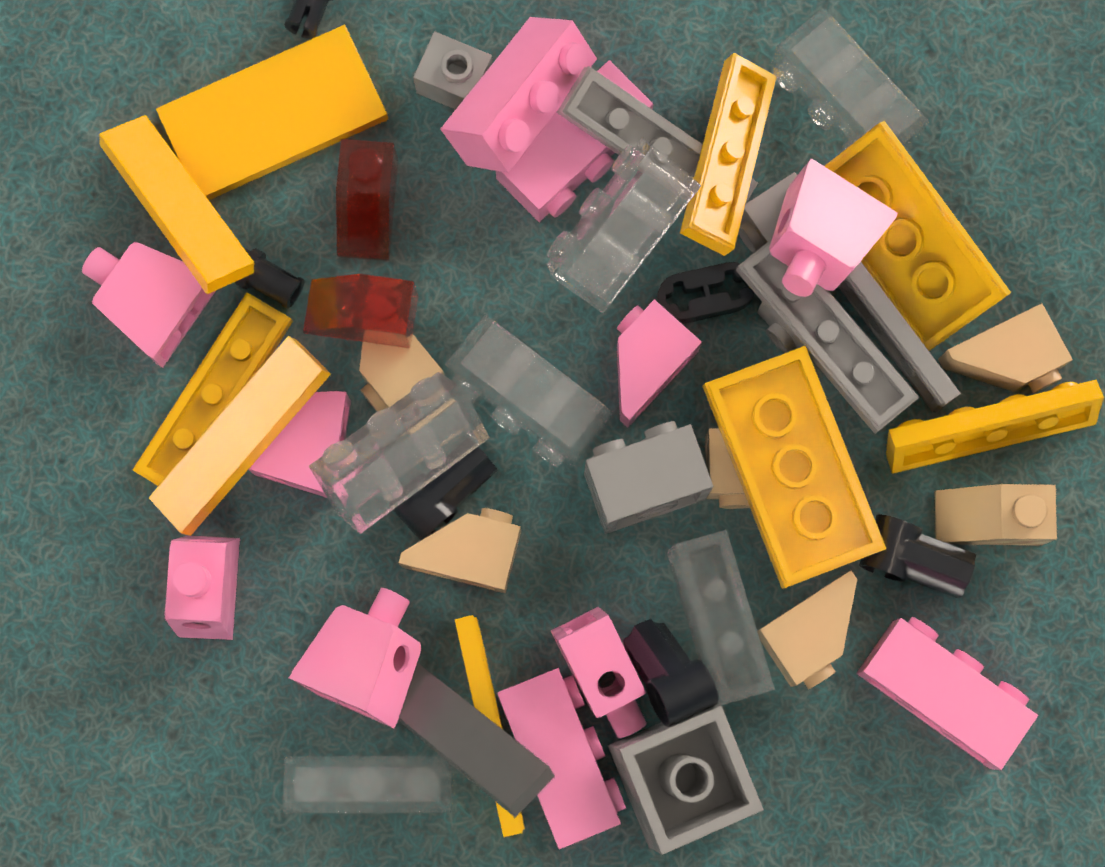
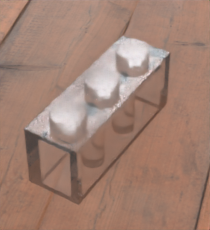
[771,7,929,151]
[546,138,702,313]
[445,314,613,469]
[308,372,490,534]
[667,530,775,706]
[283,756,455,813]

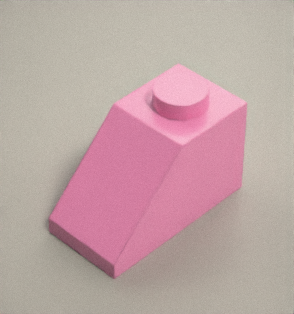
[617,299,702,428]

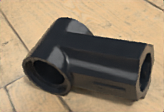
[387,435,497,541]
[859,514,976,598]
[623,619,719,727]

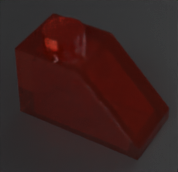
[336,139,399,261]
[303,274,418,348]

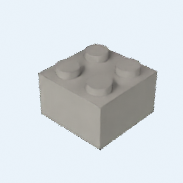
[584,421,713,534]
[608,705,763,855]

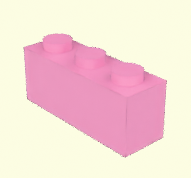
[441,17,597,173]
[496,60,653,222]
[856,617,1038,770]
[497,668,626,849]

